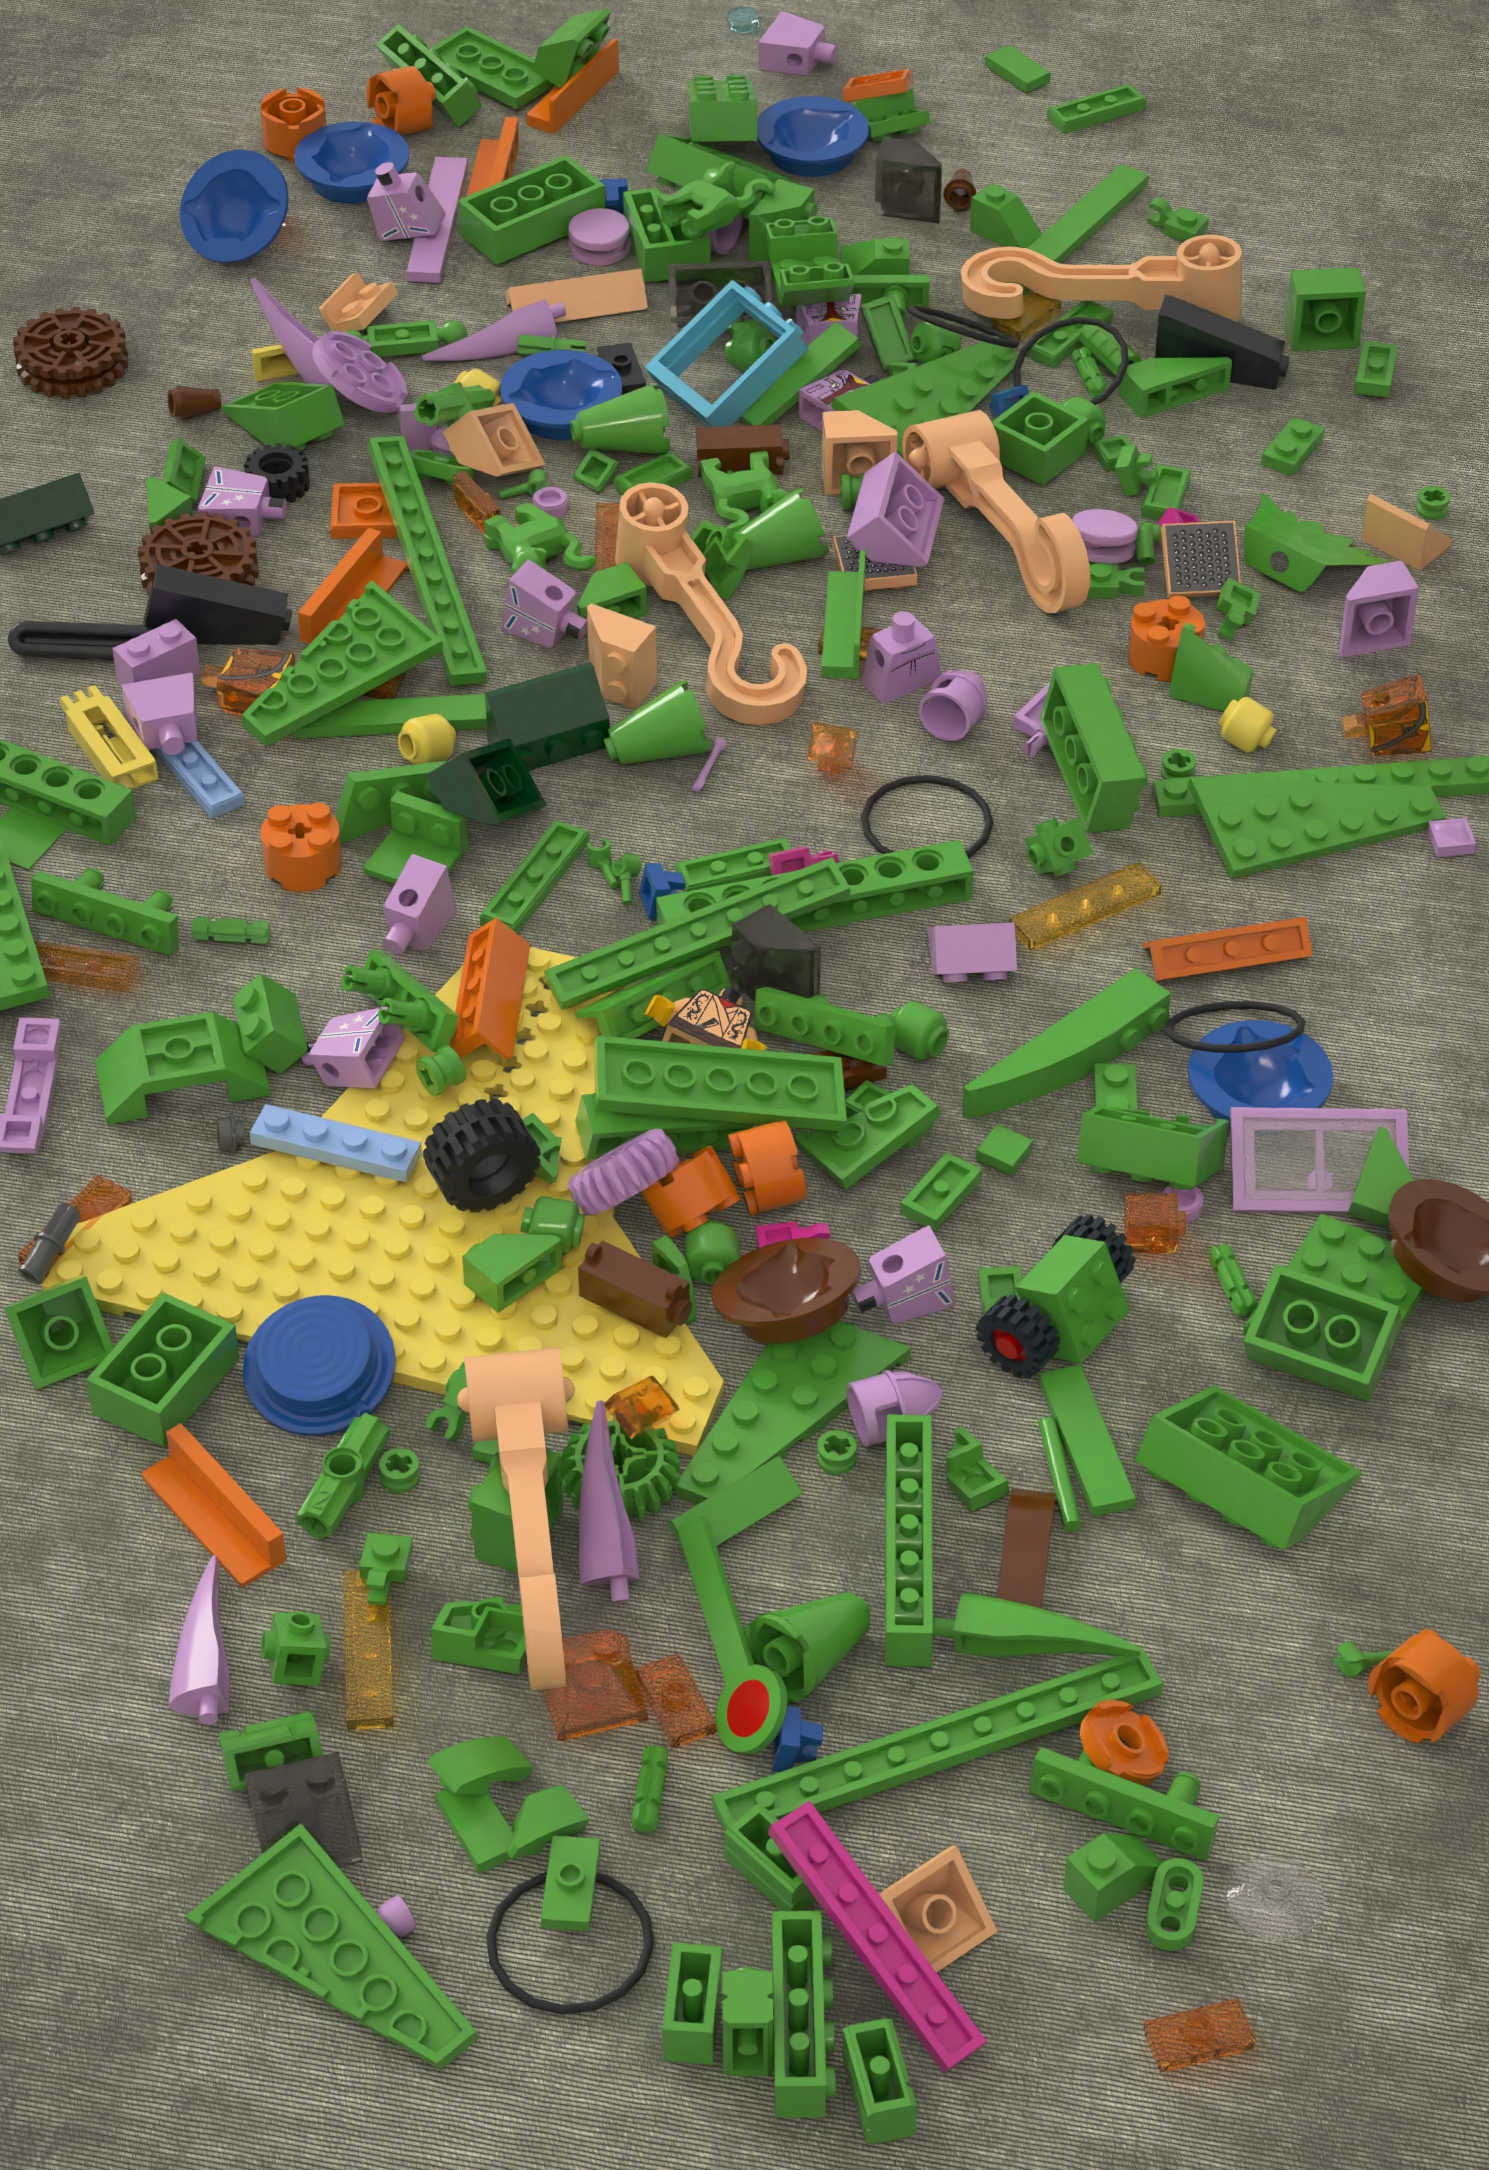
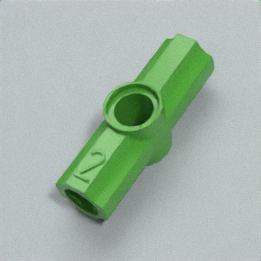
[413,382,496,427]
[297,1413,390,1539]

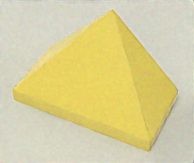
[252,344,299,382]

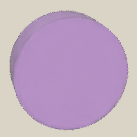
[532,487,568,518]
[1161,1186,1204,1223]

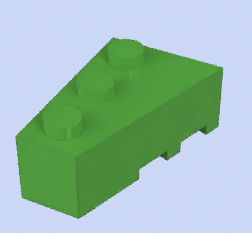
[623,188,711,283]
[1077,1105,1229,1190]

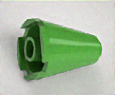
[570,384,670,455]
[737,488,829,571]
[603,680,713,765]
[745,1592,871,1703]

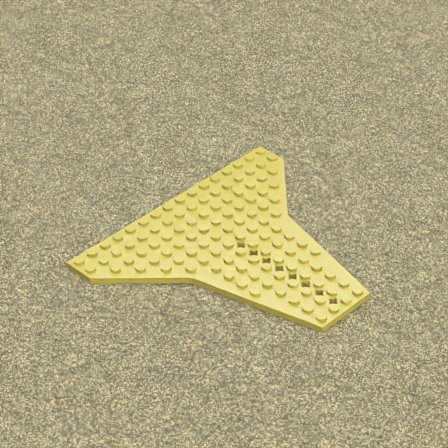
[42,947,724,1456]

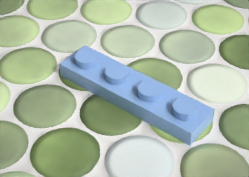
[250,1104,422,1183]

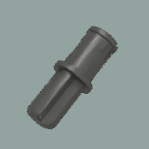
[18,1203,81,1285]

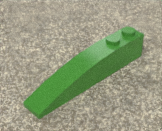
[962,968,1171,1120]

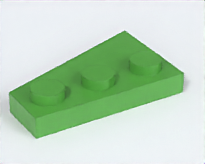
[335,761,446,844]
[793,1084,941,1190]

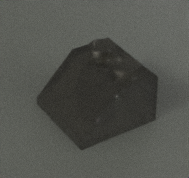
[874,137,942,224]
[731,904,821,1002]
[244,1752,363,1868]

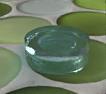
[728,6,759,33]

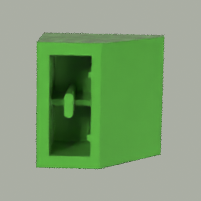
[532,8,611,89]

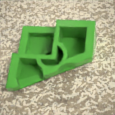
[690,520,753,600]
[1169,623,1253,712]
[431,1597,527,1675]

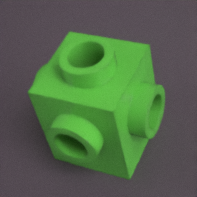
[1024,817,1093,877]
[261,1611,331,1685]

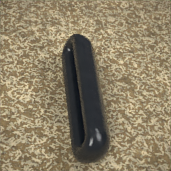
[8,621,153,660]

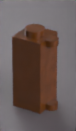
[696,425,790,477]
[578,1240,692,1338]

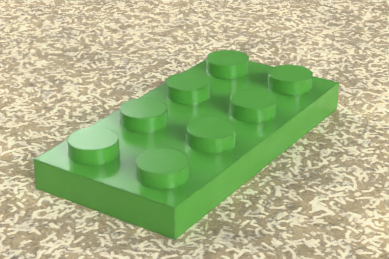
[429,26,555,109]

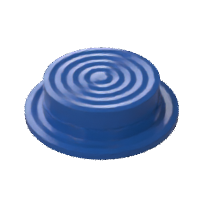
[757,96,869,177]
[294,121,409,203]
[180,149,289,263]
[500,350,622,440]
[1188,1020,1333,1136]
[243,1295,396,1436]

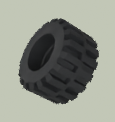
[423,1099,541,1213]

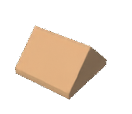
[1362,493,1453,570]
[879,1845,998,1973]

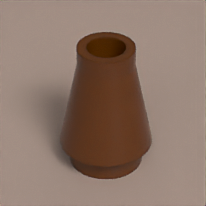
[943,169,976,210]
[167,385,221,420]

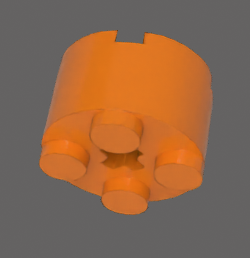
[366,66,436,136]
[260,88,327,162]
[1128,595,1206,682]
[261,802,342,892]
[727,1120,807,1216]
[641,1146,741,1238]
[1368,1629,1481,1743]

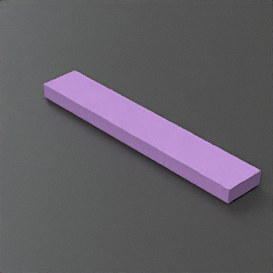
[406,157,468,283]

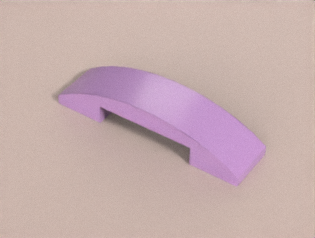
[0,1017,61,1154]

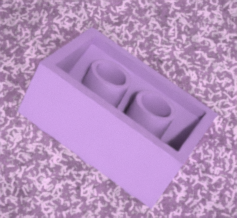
[847,451,944,567]

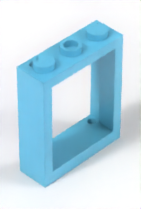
[644,280,808,427]

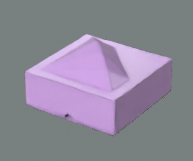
[1427,818,1476,857]

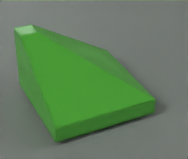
[572,448,620,493]

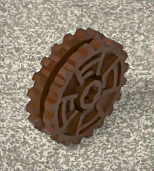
[13,307,128,399]
[138,512,259,596]

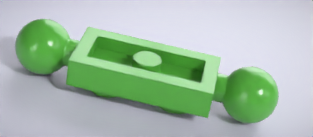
[345,320,467,358]

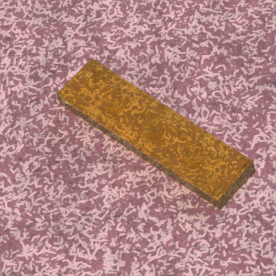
[1009,861,1162,951]
[343,1569,394,1730]

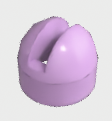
[431,428,455,457]
[376,1895,416,1938]

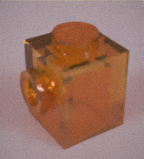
[807,721,859,774]
[1123,1193,1186,1254]

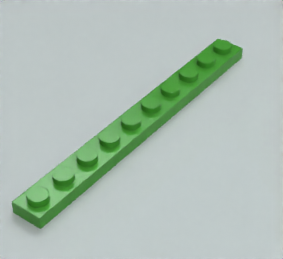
[368,436,487,686]
[1152,756,1489,817]
[712,1648,1163,1832]

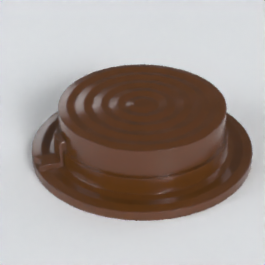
[1388,1179,1489,1303]
[711,1238,861,1343]

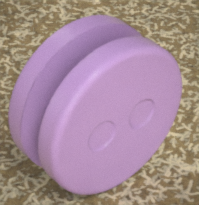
[568,208,630,266]
[1072,509,1138,564]

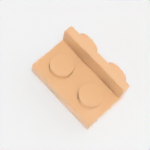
[319,273,398,332]

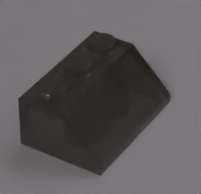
[668,261,773,327]

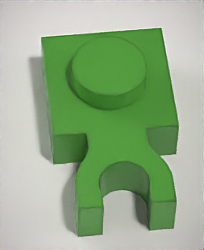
[1087,563,1144,599]

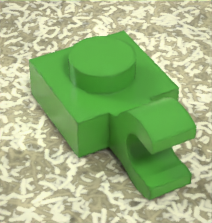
[1147,198,1209,242]
[1216,577,1261,641]
[426,1362,470,1441]
[359,1532,413,1606]

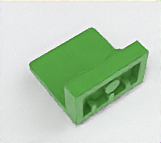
[364,791,468,884]

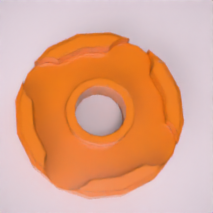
[1080,1699,1169,1786]

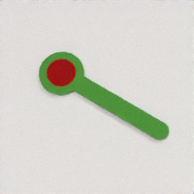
[679,1514,787,1755]

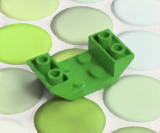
[765,216,854,307]
[95,1011,271,1125]

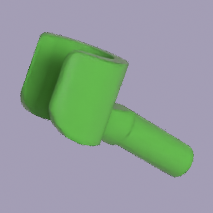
[498,469,549,499]
[587,838,619,889]
[611,854,642,906]
[1333,1641,1393,1678]

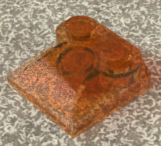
[542,1629,648,1741]

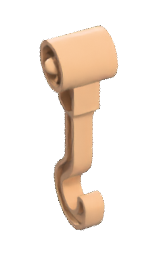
[961,235,1242,322]
[902,410,1090,613]
[615,482,807,725]
[457,1347,575,1691]

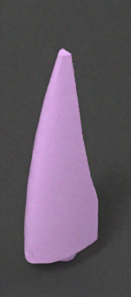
[251,278,348,399]
[421,299,566,361]
[579,1400,640,1603]
[169,1555,231,1725]

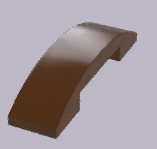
[997,1489,1056,1609]

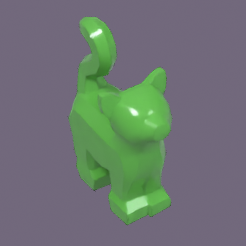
[657,161,776,239]
[701,451,789,532]
[483,502,597,576]

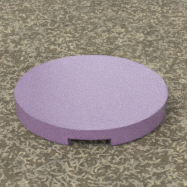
[312,331,408,413]

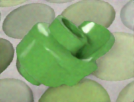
[725,319,776,372]

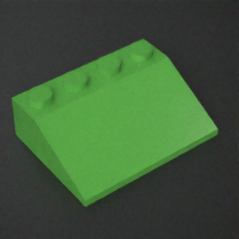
[1135,1385,1362,1551]

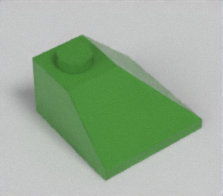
[840,237,910,275]
[4,1276,114,1390]

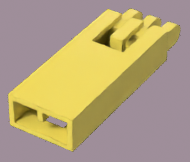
[59,685,158,789]

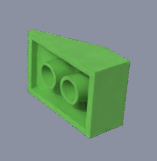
[221,381,345,450]

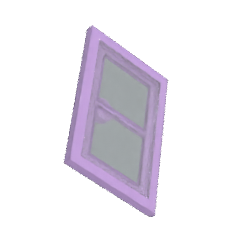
[1230,1107,1409,1214]

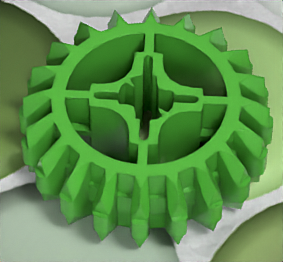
[561,1413,680,1522]

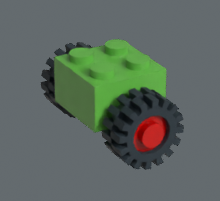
[975,1214,1136,1378]

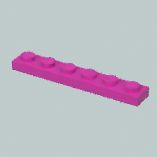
[767,1800,987,2074]

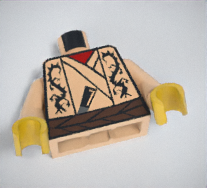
[644,988,767,1051]

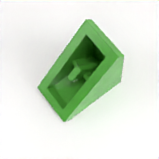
[146,477,193,534]

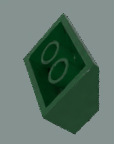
[0,472,95,555]
[485,662,610,771]
[425,738,547,825]

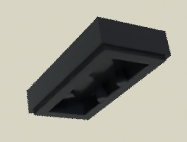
[597,342,646,395]

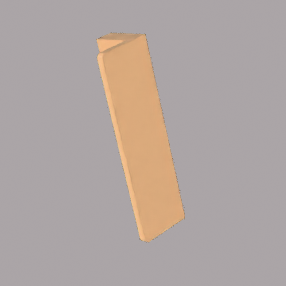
[505,269,648,323]

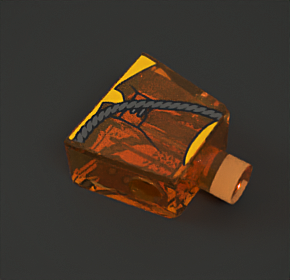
[202,648,295,717]
[1341,674,1432,756]

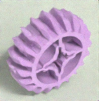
[568,1129,679,1215]

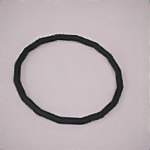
[907,305,1020,348]
[1013,317,1129,405]
[860,775,993,858]
[1165,1001,1306,1053]
[486,1872,654,2015]

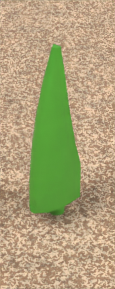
[933,1592,1141,1658]

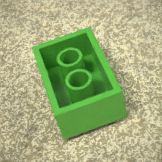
[1244,1264,1401,1402]
[86,1292,240,1448]

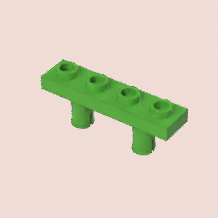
[793,275,930,322]
[31,867,178,955]
[341,949,459,1052]
[754,986,896,1066]
[1029,1747,1220,1861]

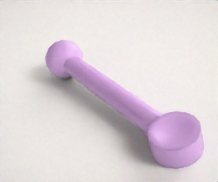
[691,737,727,793]

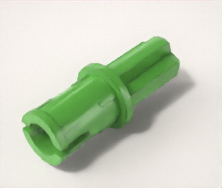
[517,334,586,356]

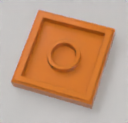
[842,69,914,102]
[330,483,398,539]

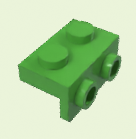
[852,89,930,141]

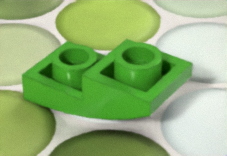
[427,1736,534,1795]

